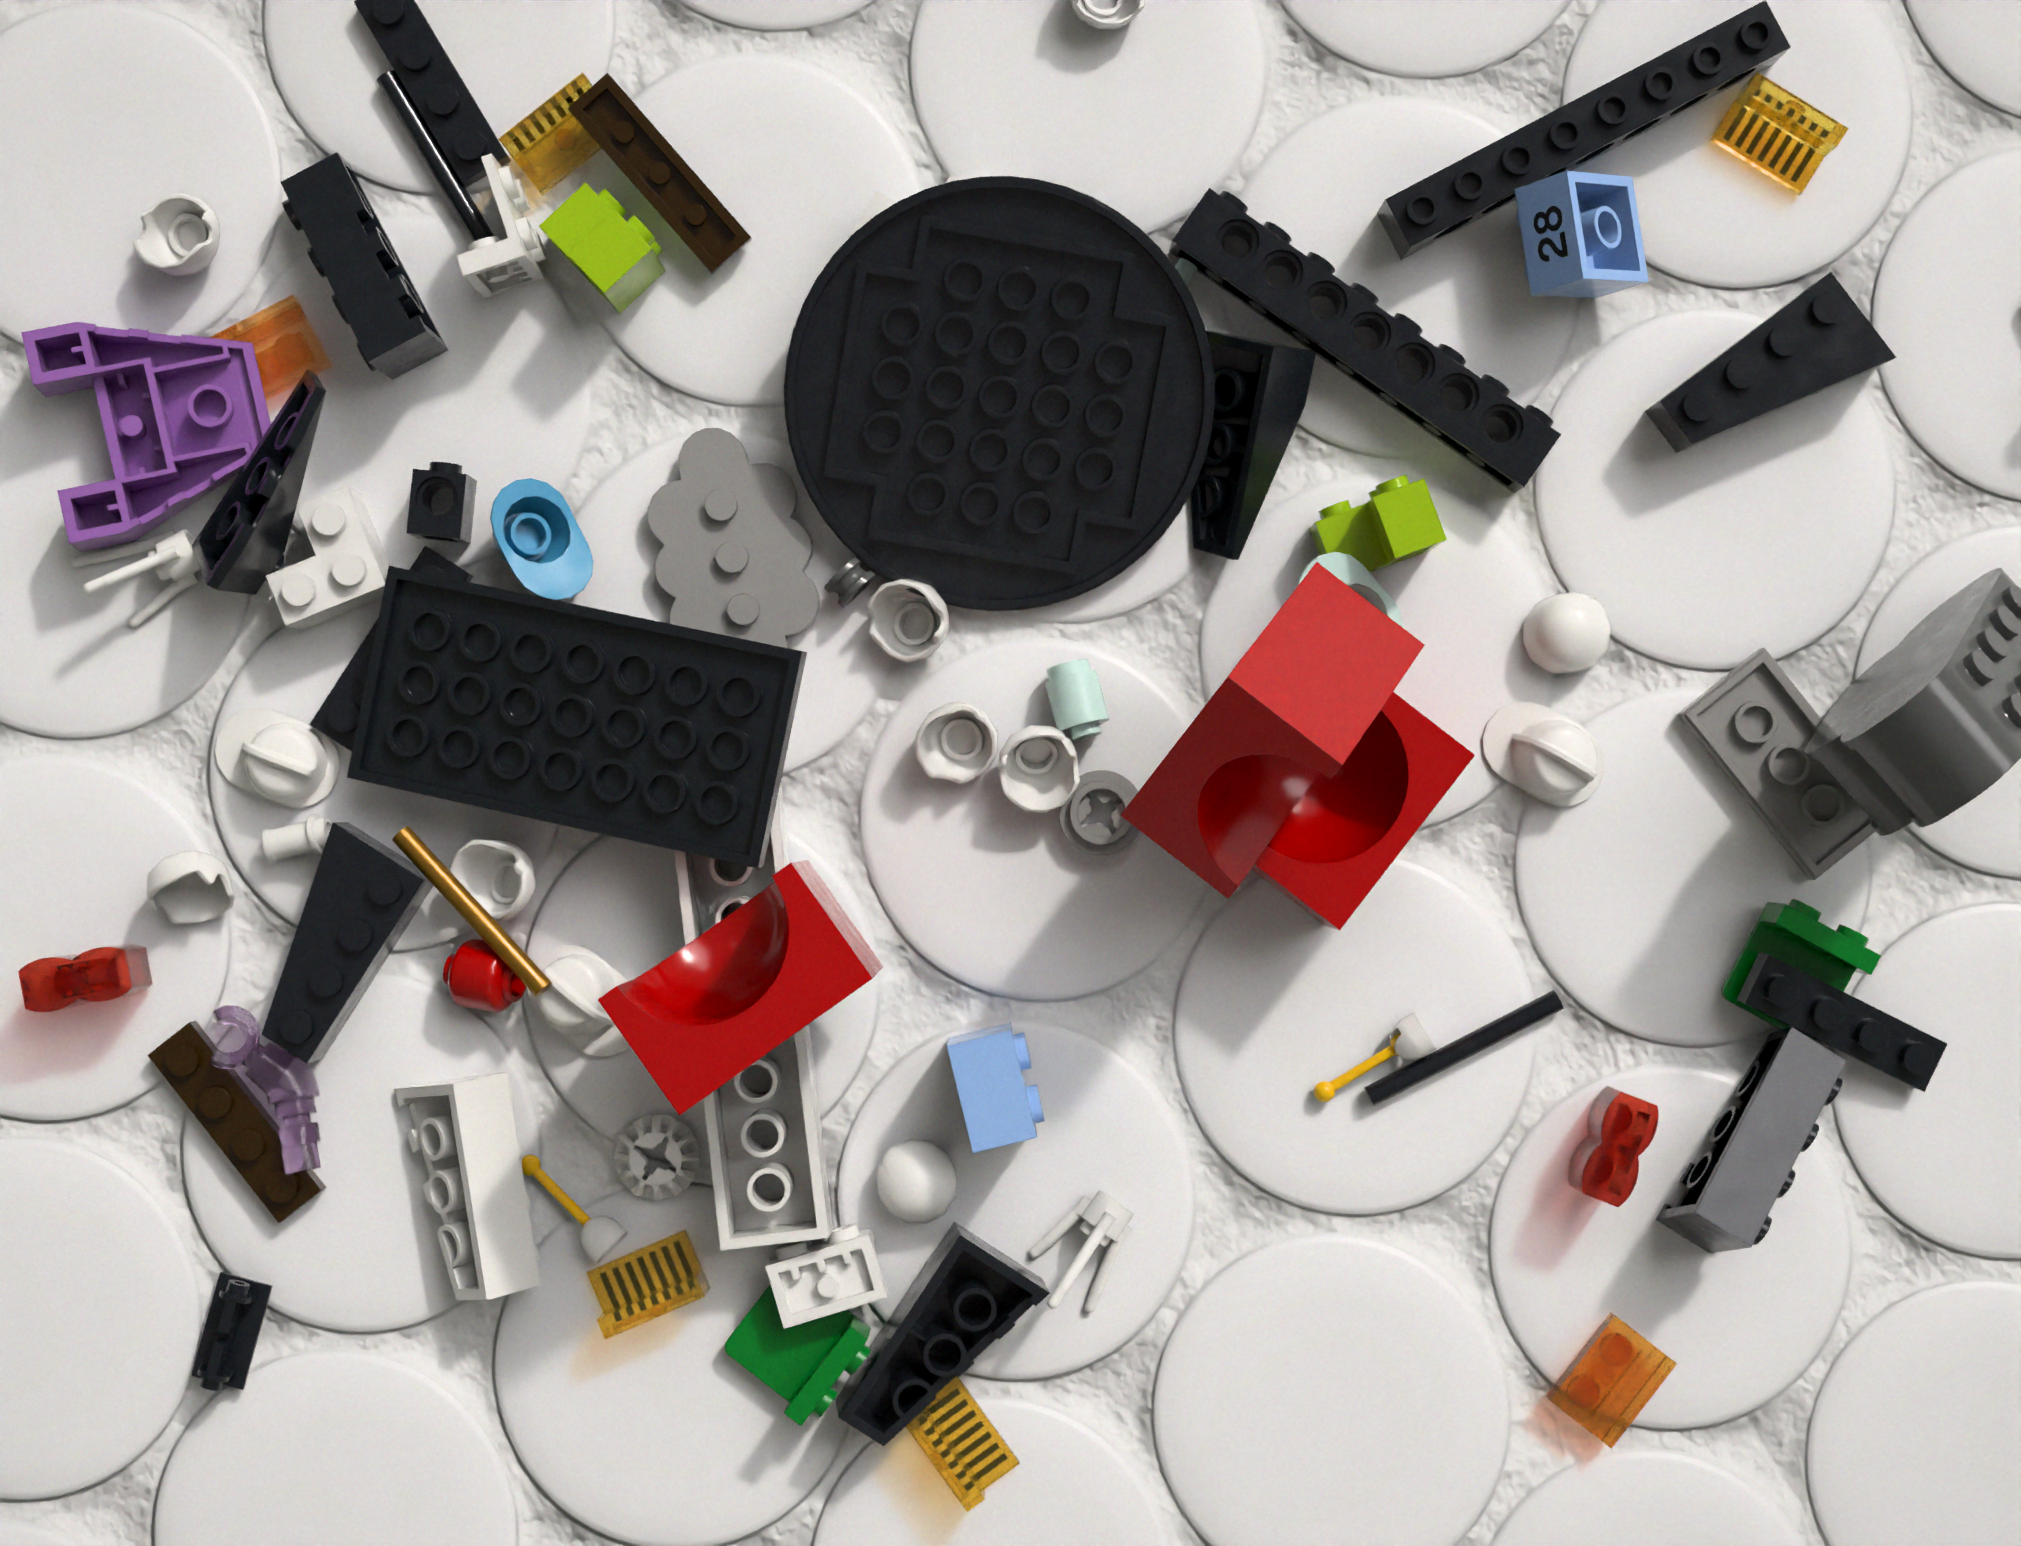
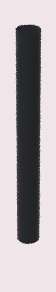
[377,70,494,242]
[1364,990,1564,1106]

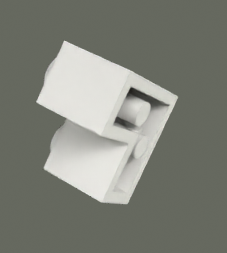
[266,485,390,630]

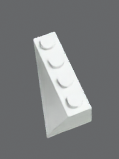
[394,1072,541,1300]

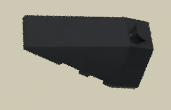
[1191,330,1316,560]
[192,369,326,595]

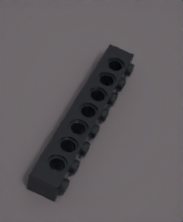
[1377,0,1791,260]
[1169,188,1561,494]

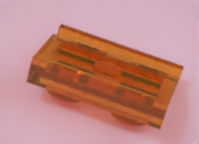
[209,295,333,401]
[1546,1312,1677,1449]

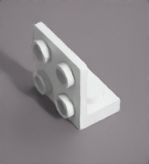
[456,153,547,298]

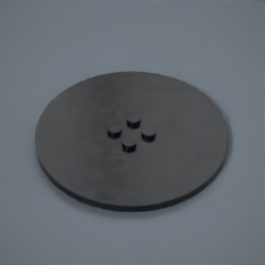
[784,176,1215,611]

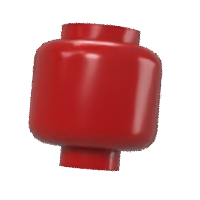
[443,939,526,1013]

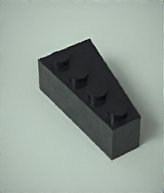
[1645,272,1897,453]

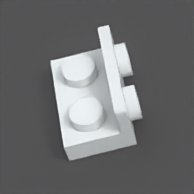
[765,1223,888,1329]

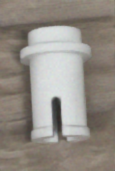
[262,814,332,863]

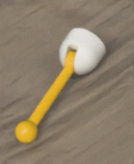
[1314,1013,1436,1102]
[521,1154,628,1263]

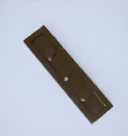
[567,73,752,275]
[148,1021,326,1223]

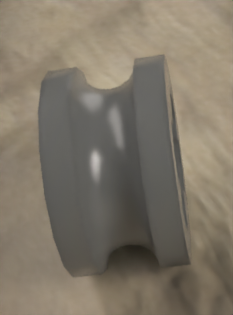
[824,556,877,608]

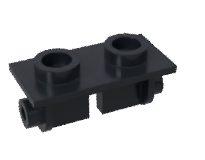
[191,1272,273,1391]

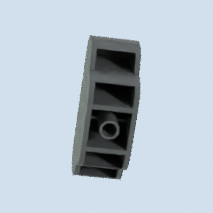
[1805,568,2021,836]

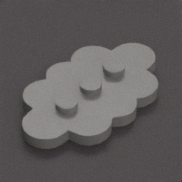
[648,428,820,648]

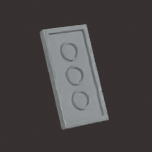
[1677,648,1876,880]

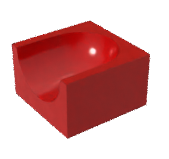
[1120,562,1425,899]
[1251,692,1475,930]
[598,860,883,1116]

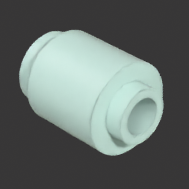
[1045,659,1109,741]

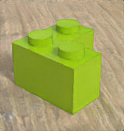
[539,182,666,314]
[1309,475,1447,573]

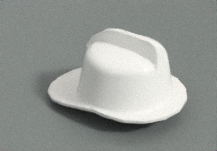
[1482,701,1604,807]
[215,707,341,808]
[527,945,630,1057]

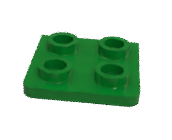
[1721,899,1881,1041]
[725,1284,871,1426]

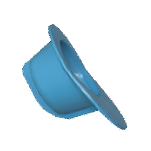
[490,478,593,600]

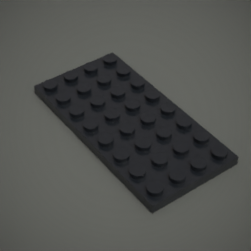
[347,566,807,868]

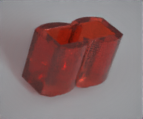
[18,944,153,1012]
[1568,1086,1659,1207]

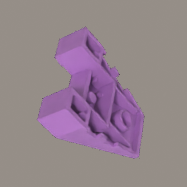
[21,322,271,552]

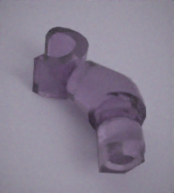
[209,1005,321,1175]

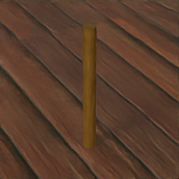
[392,826,552,997]

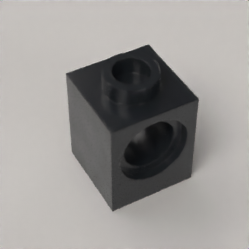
[406,462,477,544]

